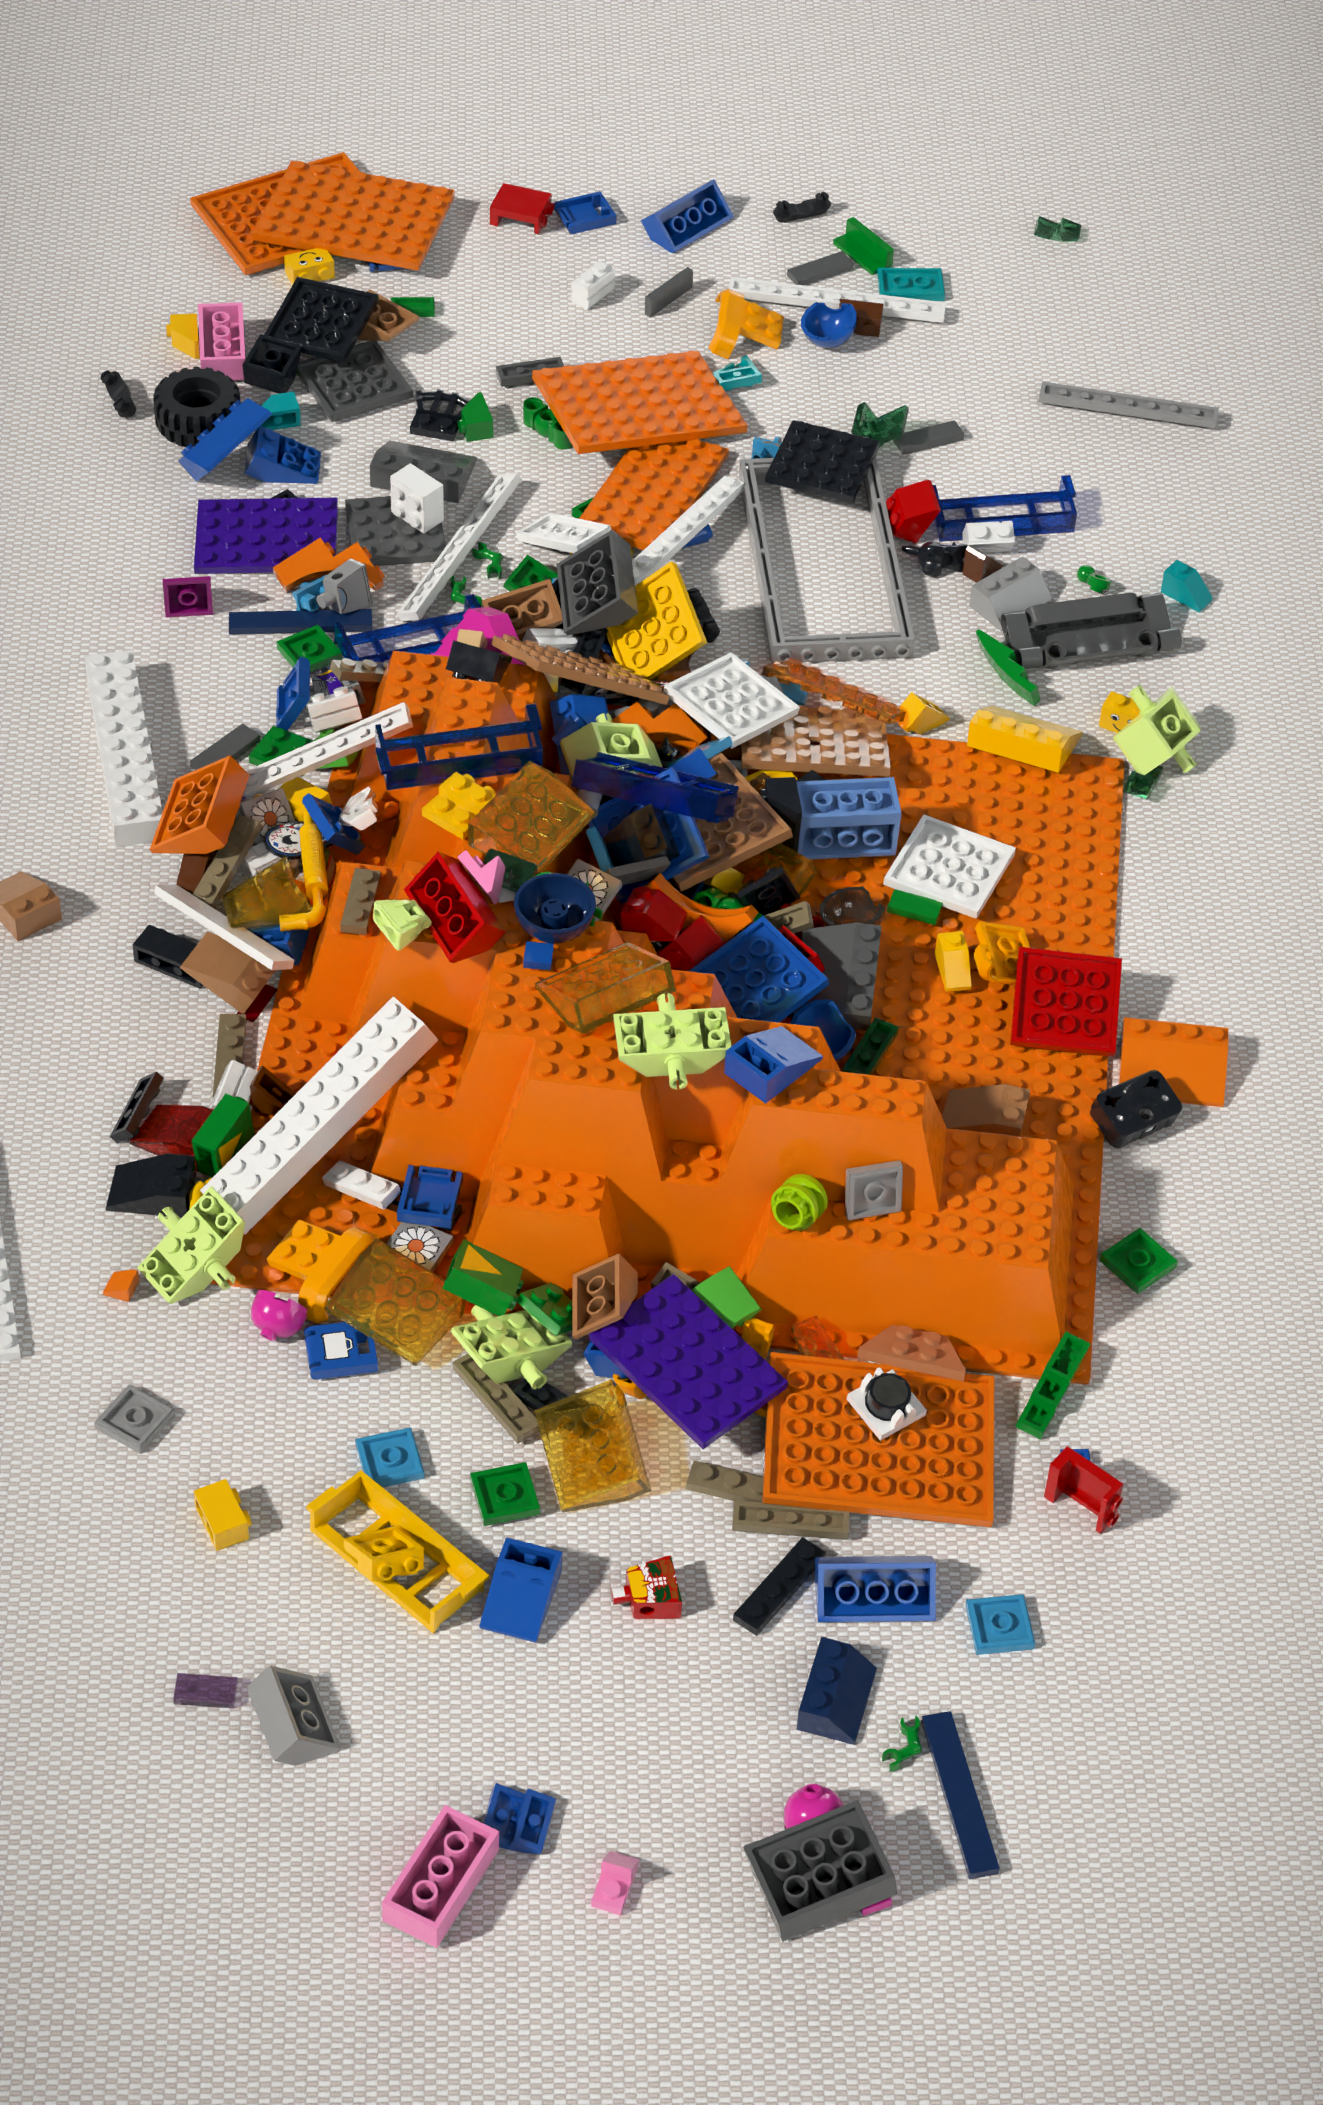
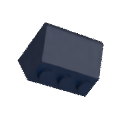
[796,1637,877,1745]

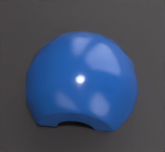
[801,302,856,348]
[790,999,856,1061]

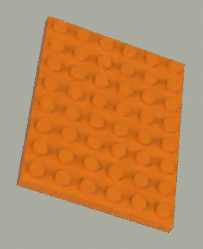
[190,152,360,275]
[252,160,455,271]
[532,351,748,454]
[762,1352,994,1527]

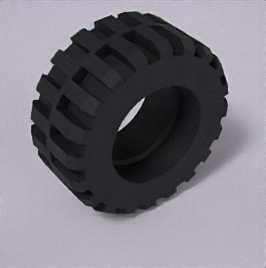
[153,367,240,447]

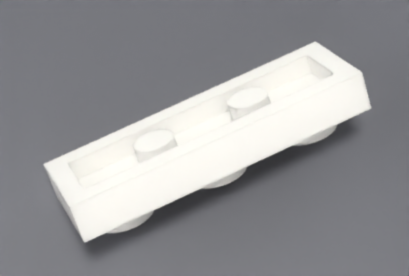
[322,1160,401,1210]

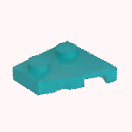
[712,355,762,391]

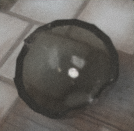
[820,886,885,926]

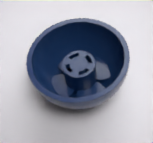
[514,873,596,944]

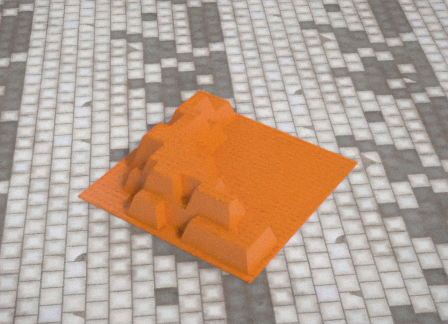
[210,651,1124,1384]

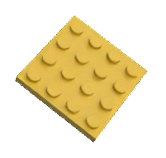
[606,561,707,680]

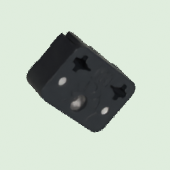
[1090,1070,1182,1148]

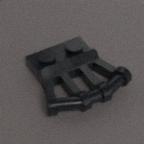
[410,389,470,442]

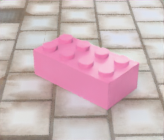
[198,302,245,381]
[382,1805,499,1948]

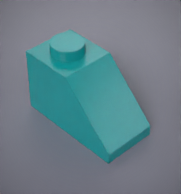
[256,391,301,430]
[1160,560,1213,613]

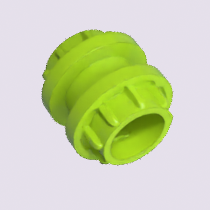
[771,1174,828,1231]

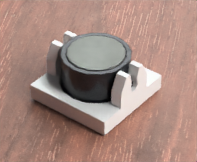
[846,1367,927,1441]

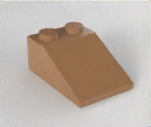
[358,290,419,341]
[482,579,563,641]
[0,871,62,941]
[180,931,276,1014]
[942,1084,1030,1136]
[572,1253,638,1340]

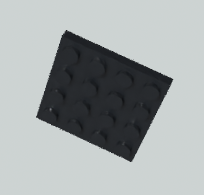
[264,277,379,363]
[765,420,880,504]

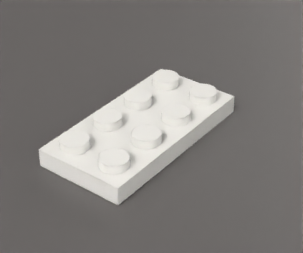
[516,513,611,553]

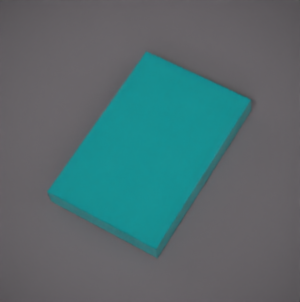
[877,268,945,301]

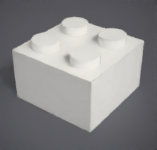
[390,463,444,533]

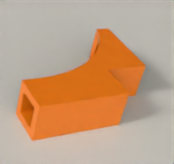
[273,537,385,593]
[612,702,707,750]
[645,873,759,943]

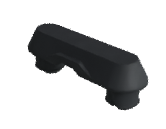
[773,192,831,223]
[101,370,136,417]
[687,588,720,643]

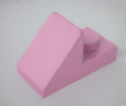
[457,850,505,905]
[591,1851,640,1915]

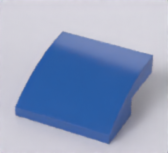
[483,1783,556,1854]

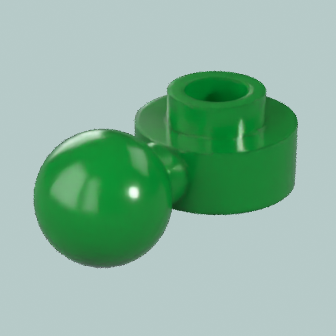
[1077,565,1112,593]

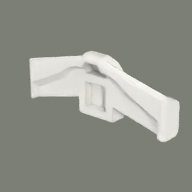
[339,786,378,830]

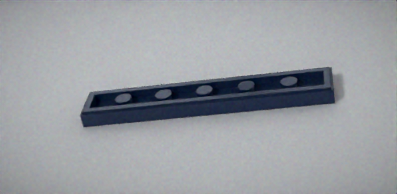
[229,609,372,634]
[921,1711,1000,1879]

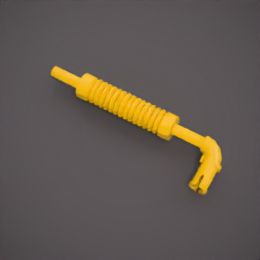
[279,810,328,932]

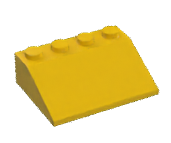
[967,705,1083,773]

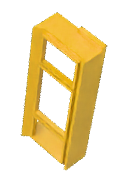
[306,1470,489,1634]

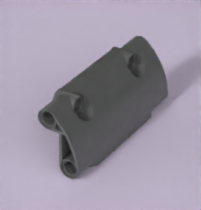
[1001,593,1182,669]

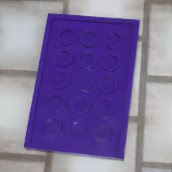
[194,497,338,574]
[589,1274,788,1450]

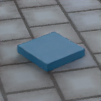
[666,736,733,768]
[586,826,622,890]
[355,1427,425,1488]
[965,1594,1035,1655]

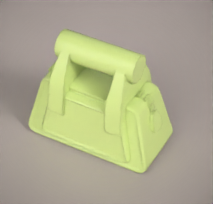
[373,900,432,951]

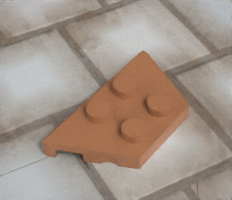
[857,1325,966,1381]

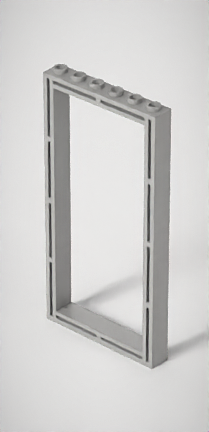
[739,455,915,664]

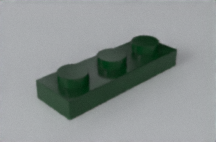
[842,1017,899,1075]

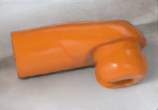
[375,801,399,823]

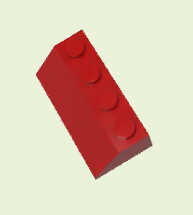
[404,851,506,963]

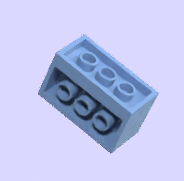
[796,777,901,860]

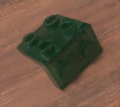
[851,402,909,448]

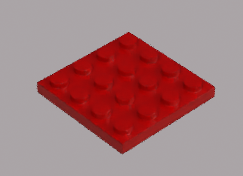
[1010,947,1122,1057]

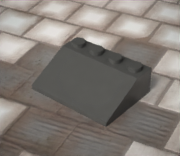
[370,440,477,503]
[556,530,639,636]
[792,923,882,1031]
[743,1800,898,1942]

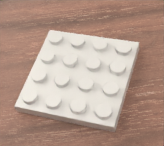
[663,652,800,749]
[883,815,1016,919]

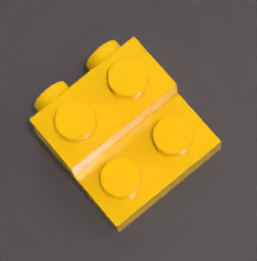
[422,772,497,840]
[344,1526,424,1582]

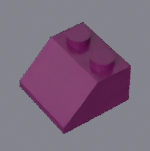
[162,576,213,618]

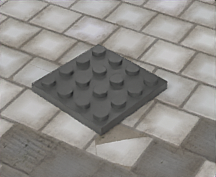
[296,341,413,422]
[345,496,446,566]

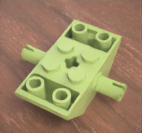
[1113,685,1201,777]
[560,713,664,793]
[613,993,732,1089]
[137,1186,245,1304]
[451,1305,573,1390]

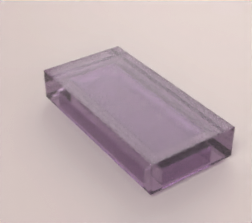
[173,1673,238,1709]

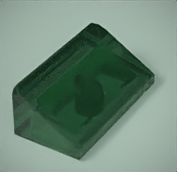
[483,848,538,892]

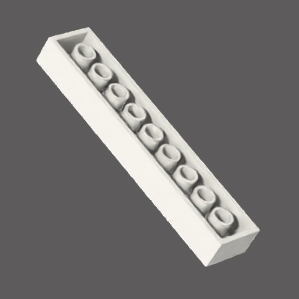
[84,650,163,847]
[200,996,438,1235]

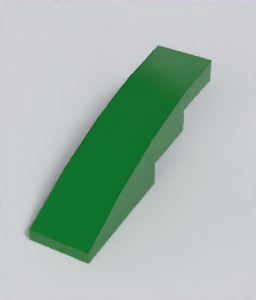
[976,629,1040,706]
[1015,1331,1091,1440]

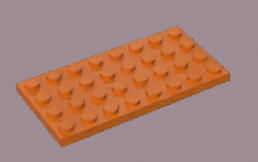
[579,439,729,550]

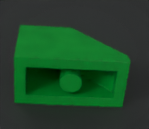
[458,392,493,442]

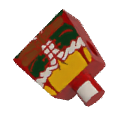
[611,1555,682,1619]

